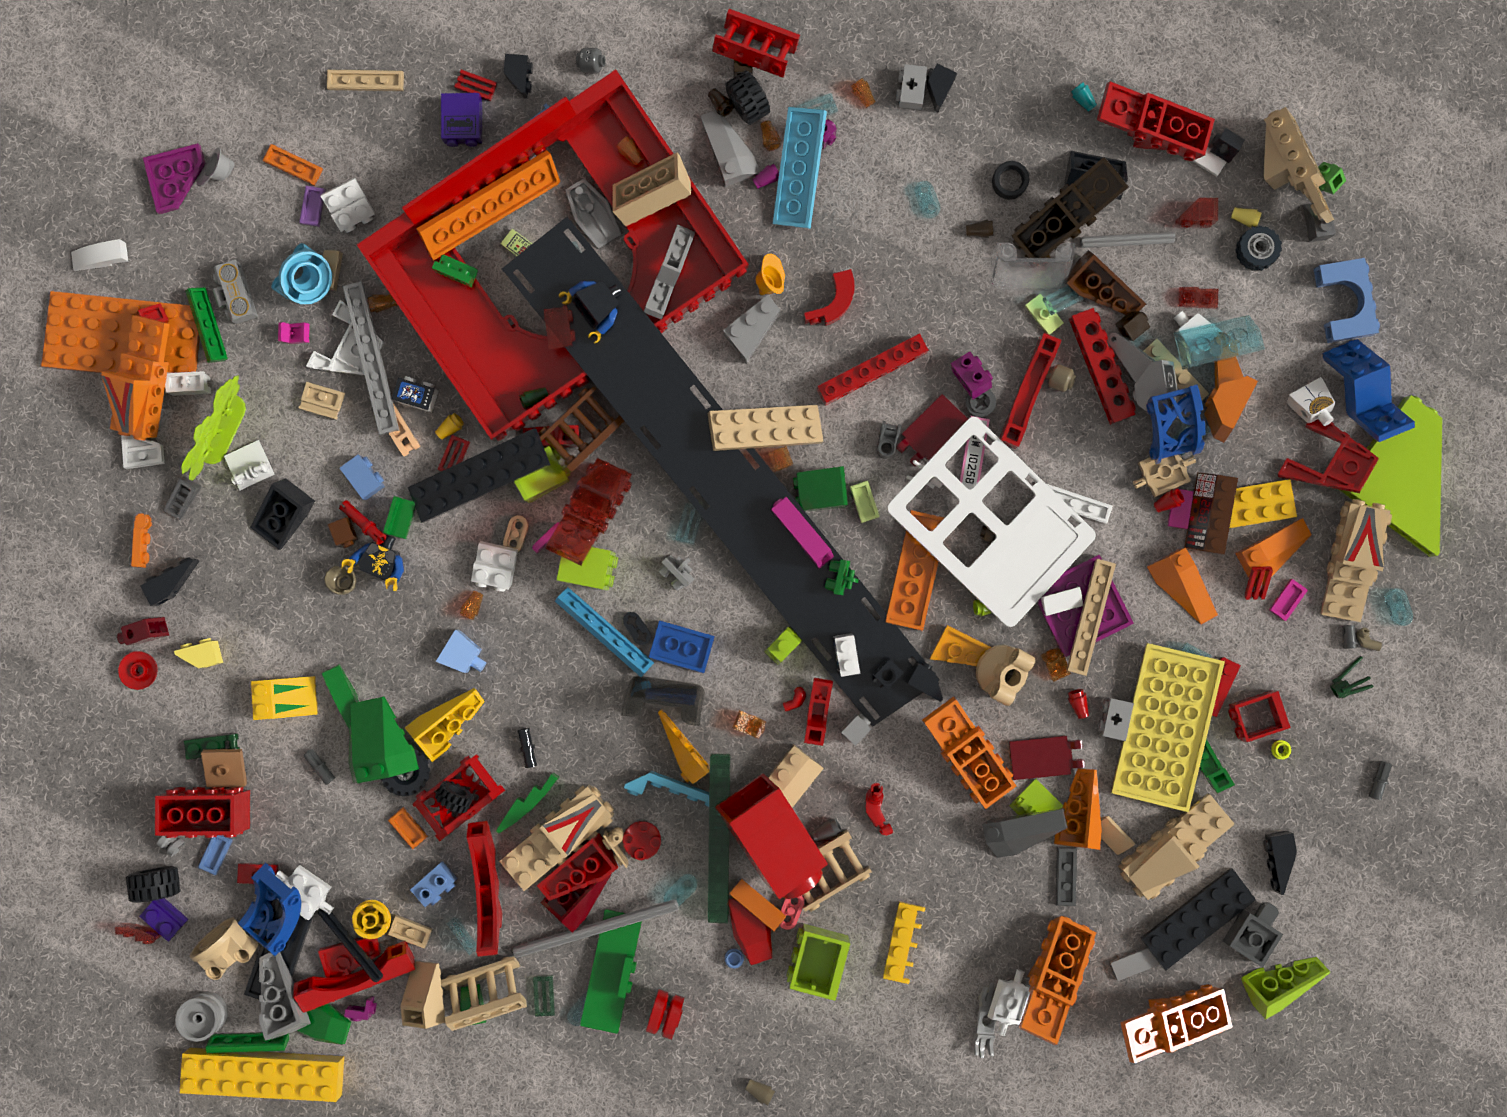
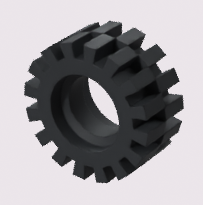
[435,781,474,813]

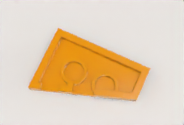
[929,625,992,666]

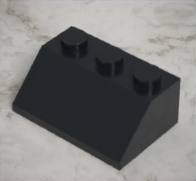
[1065,151,1128,200]

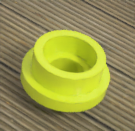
[1271,740,1291,759]

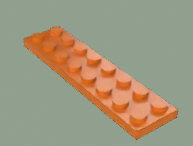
[416,150,560,261]

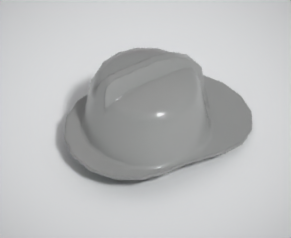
[197,147,235,187]

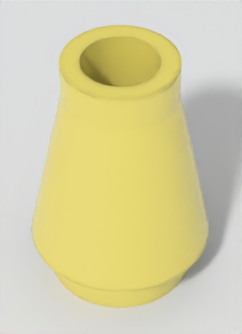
[1231,207,1262,228]

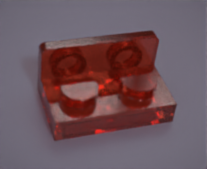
[544,305,576,349]

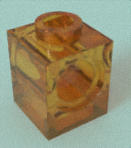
[768,446,793,472]

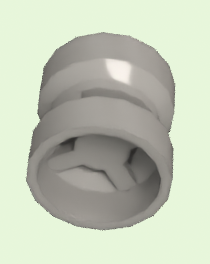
[156,836,186,857]

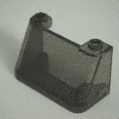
[621,676,705,726]

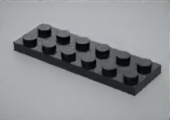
[1141,868,1256,971]
[244,900,314,1000]

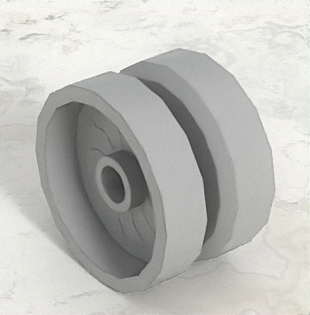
[175,991,228,1042]

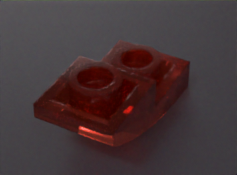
[1178,287,1219,309]
[115,923,161,944]

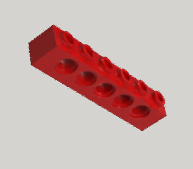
[1069,308,1136,425]
[817,333,929,406]

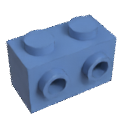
[410,861,458,907]

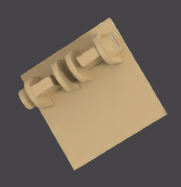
[602,827,629,868]

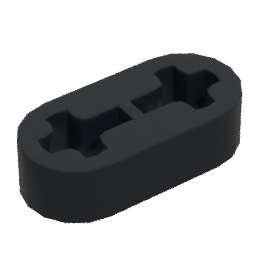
[623,612,651,645]

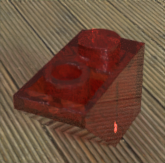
[1175,198,1218,228]

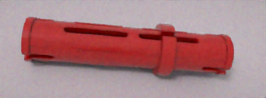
[339,500,387,545]

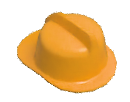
[755,254,785,296]

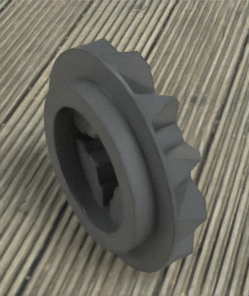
[965,389,996,417]

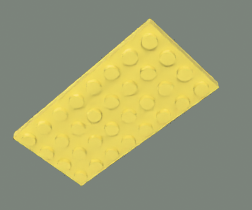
[1111,643,1225,812]

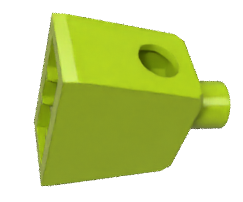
[764,626,802,665]

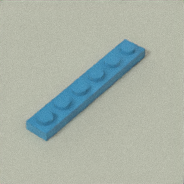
[555,587,654,677]

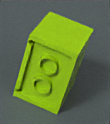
[557,542,618,591]
[786,923,850,1001]

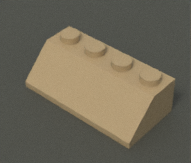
[613,152,691,226]
[768,744,823,808]

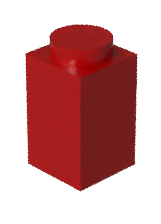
[715,773,828,899]

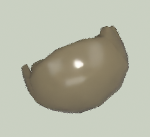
[324,566,357,595]

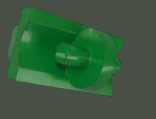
[825,559,859,595]

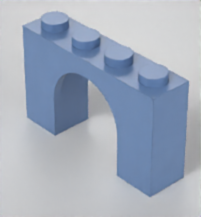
[1313,258,1380,343]

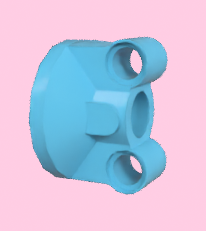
[271,243,332,304]

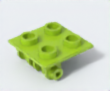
[1009,778,1063,815]

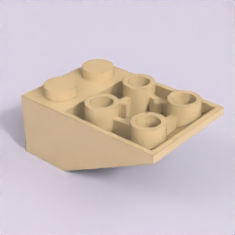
[401,961,445,1029]

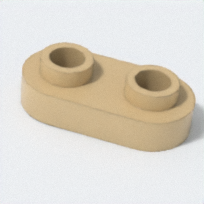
[503,515,529,553]

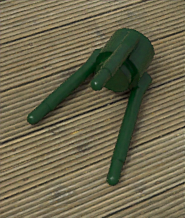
[1330,656,1374,699]

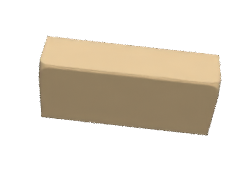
[323,250,343,291]
[1101,816,1135,855]

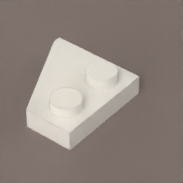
[121,435,165,469]

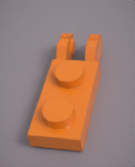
[131,513,152,568]

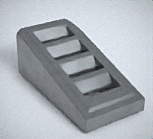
[163,477,202,520]

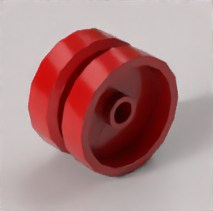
[645,989,685,1040]

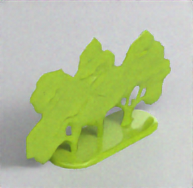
[181,376,246,481]

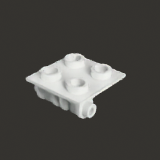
[224,440,275,491]

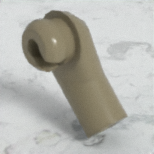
[1356,627,1382,651]

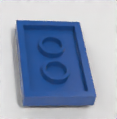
[649,620,715,673]

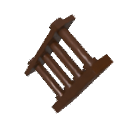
[538,386,624,474]

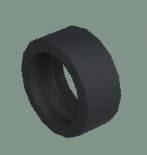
[992,161,1030,200]

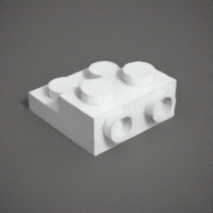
[321,177,375,233]
[471,541,518,591]

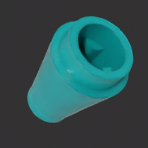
[1071,82,1097,112]

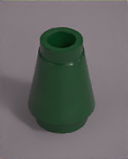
[519,387,549,410]

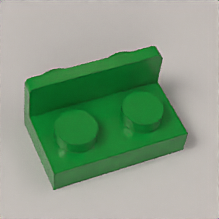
[432,254,478,287]

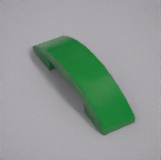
[1199,739,1235,794]

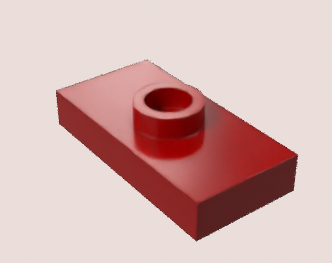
[237,863,278,884]

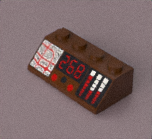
[1184,472,1238,555]

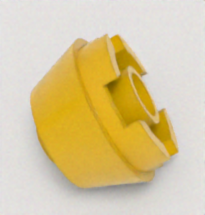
[352,900,391,939]

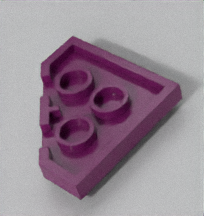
[143,143,205,214]

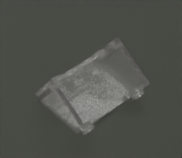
[990,243,1075,291]

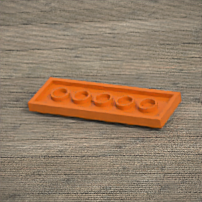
[886,510,944,631]

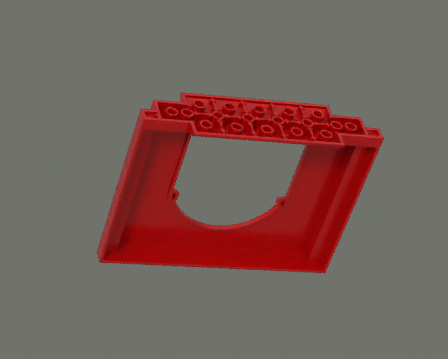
[357,69,749,441]

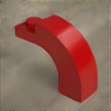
[803,269,855,326]

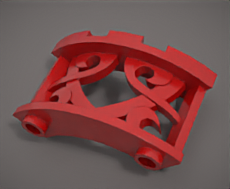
[412,754,505,842]

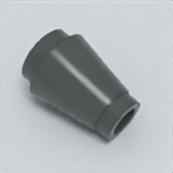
[812,818,842,842]

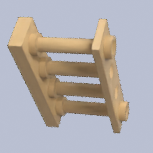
[803,830,872,912]
[441,957,527,1031]

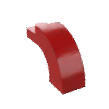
[804,678,833,746]

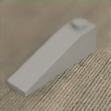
[700,110,760,187]
[259,952,311,1040]

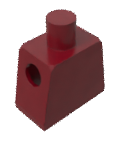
[117,617,169,646]

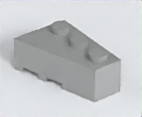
[723,295,780,363]

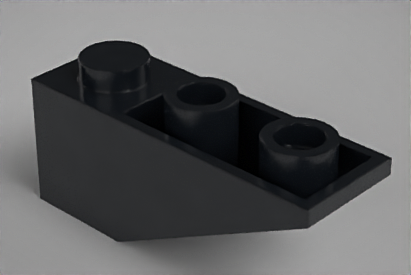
[140,557,199,606]
[1263,831,1297,895]

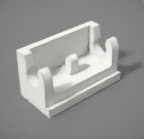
[165,371,211,396]

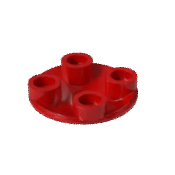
[623,821,661,860]

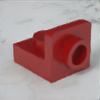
[137,303,169,323]

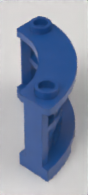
[1146,384,1205,464]
[238,863,301,956]

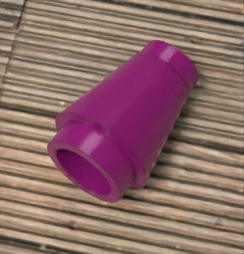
[752,163,779,189]

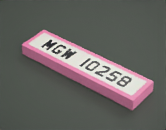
[959,416,990,490]

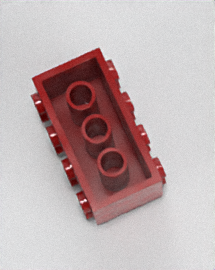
[155,787,250,838]

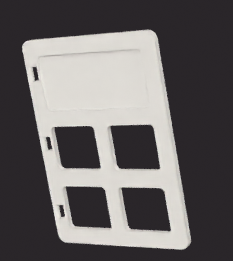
[887,417,1096,627]

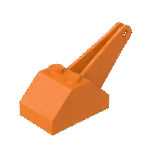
[1204,333,1258,443]

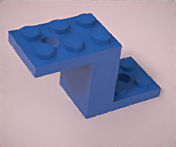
[1322,339,1415,442]

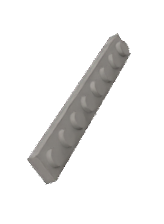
[343,281,399,435]

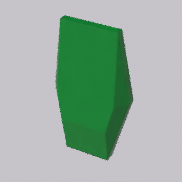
[296,1003,351,1045]

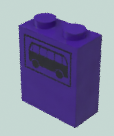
[441,93,482,147]

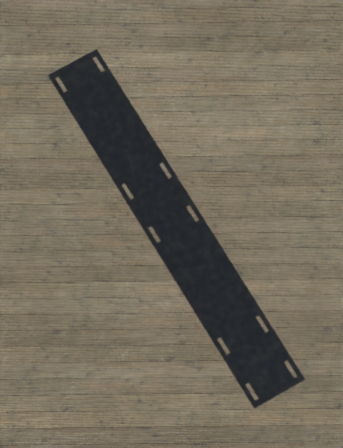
[502,216,940,727]

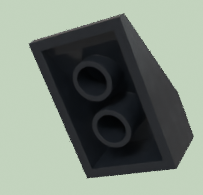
[250,478,315,550]

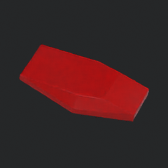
[728,898,772,965]

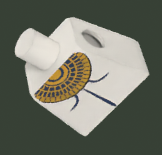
[1287,377,1335,426]

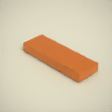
[262,144,323,186]
[729,879,786,932]

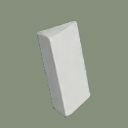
[1041,587,1083,616]

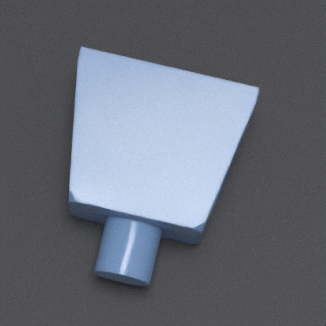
[436,630,487,673]

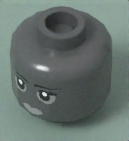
[576,47,606,74]

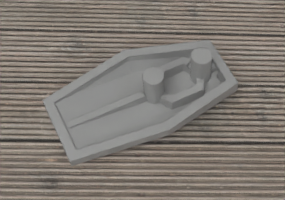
[565,179,621,249]

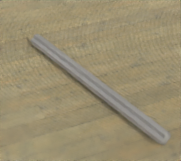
[513,899,679,958]

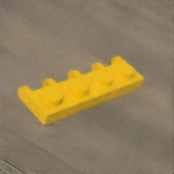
[883,901,926,984]

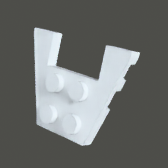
[306,300,384,376]

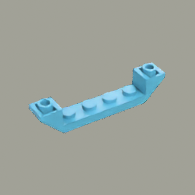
[624,771,729,830]

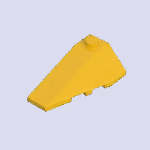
[405,688,485,762]

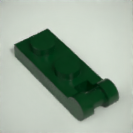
[184,733,240,760]

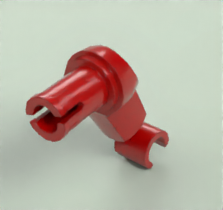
[865,783,893,836]

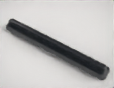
[318,909,383,982]

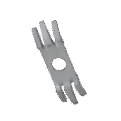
[973,982,996,1058]

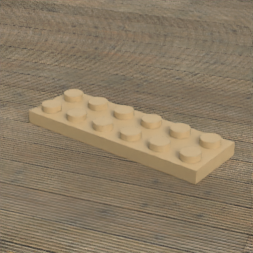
[707,405,824,451]

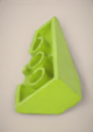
[1241,957,1330,1020]

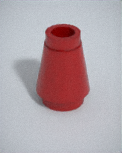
[1154,489,1185,513]
[1068,689,1089,719]

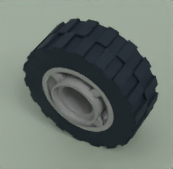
[1235,226,1282,271]

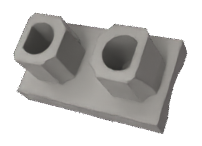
[659,555,694,590]

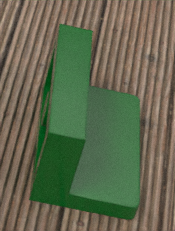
[383,496,415,539]

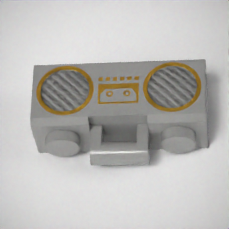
[212,260,258,324]

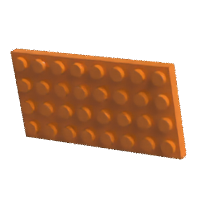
[41,291,200,373]

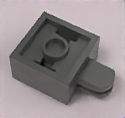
[1223,902,1283,967]

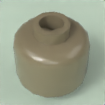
[1046,364,1076,392]

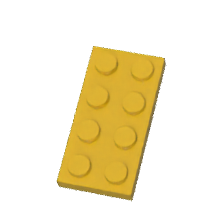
[1230,479,1297,528]

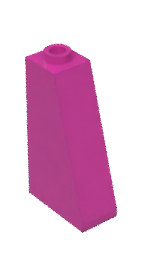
[771,497,834,569]

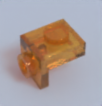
[1041,648,1071,682]
[732,710,766,739]

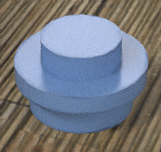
[725,948,744,969]

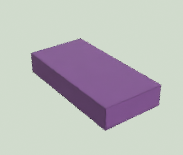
[299,186,326,227]

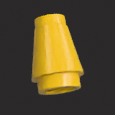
[435,413,464,440]

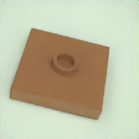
[201,749,247,787]

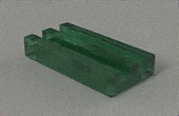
[533,975,555,1017]

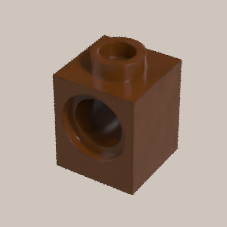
[327,517,358,548]

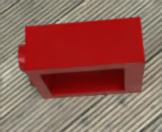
[1228,690,1291,742]

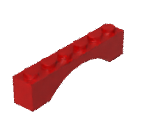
[999,333,1062,449]
[294,940,415,1013]

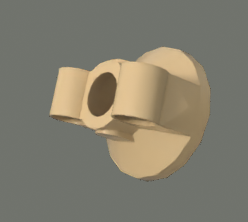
[976,645,1035,706]
[190,917,258,980]

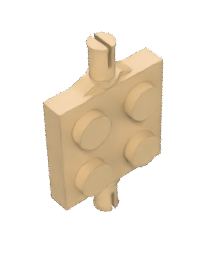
[1133,455,1196,498]

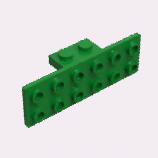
[580,909,642,1034]

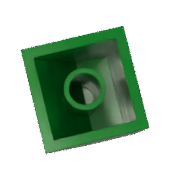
[793,466,848,512]

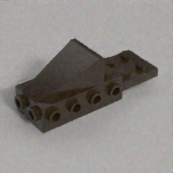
[1012,157,1129,265]

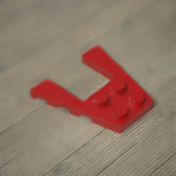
[1278,419,1379,494]

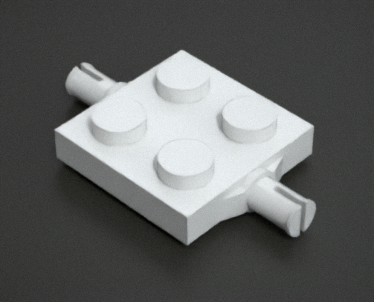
[275,865,334,920]
[987,969,1030,1036]

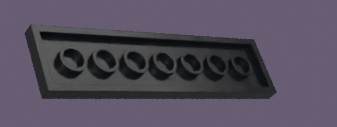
[408,429,550,523]

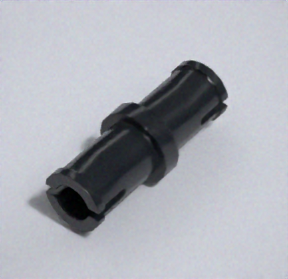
[517,728,537,768]

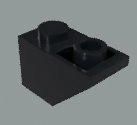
[504,54,533,99]

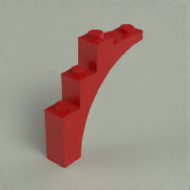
[466,821,502,957]

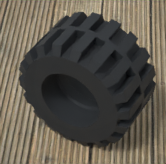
[725,70,770,125]
[126,866,181,903]

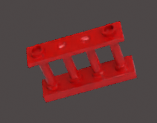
[712,9,800,78]

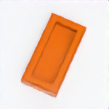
[388,807,428,850]

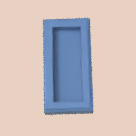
[198,835,233,875]

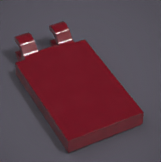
[896,394,968,467]
[1009,735,1085,780]

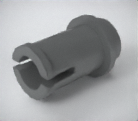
[1342,625,1358,649]

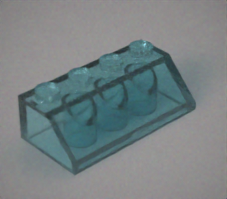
[1174,315,1265,370]

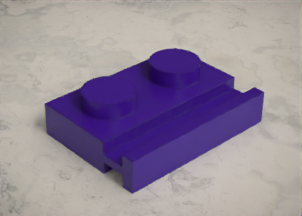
[139,898,189,942]

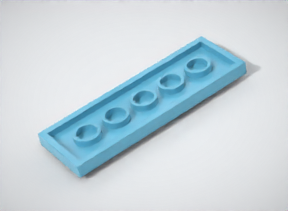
[773,107,827,229]

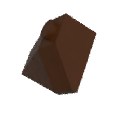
[1066,250,1146,315]

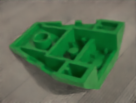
[348,696,419,784]

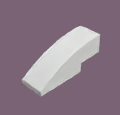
[71,239,128,271]

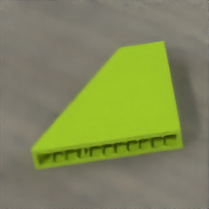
[1338,395,1442,557]

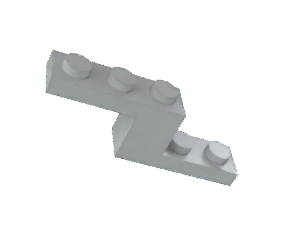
[644,225,695,320]

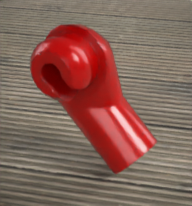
[783,687,806,712]

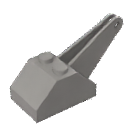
[1107,333,1179,420]

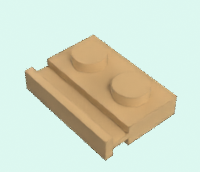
[299,382,345,420]

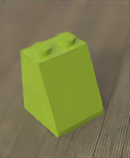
[515,446,571,503]

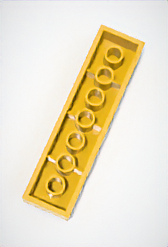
[179,1048,344,1102]

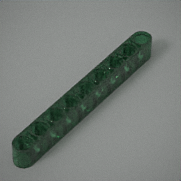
[708,753,731,924]

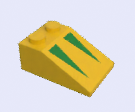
[251,676,318,720]

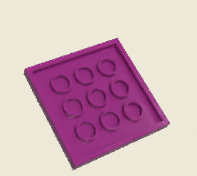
[1036,555,1134,657]

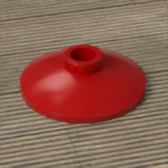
[118,651,158,690]

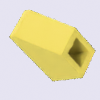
[174,638,223,668]

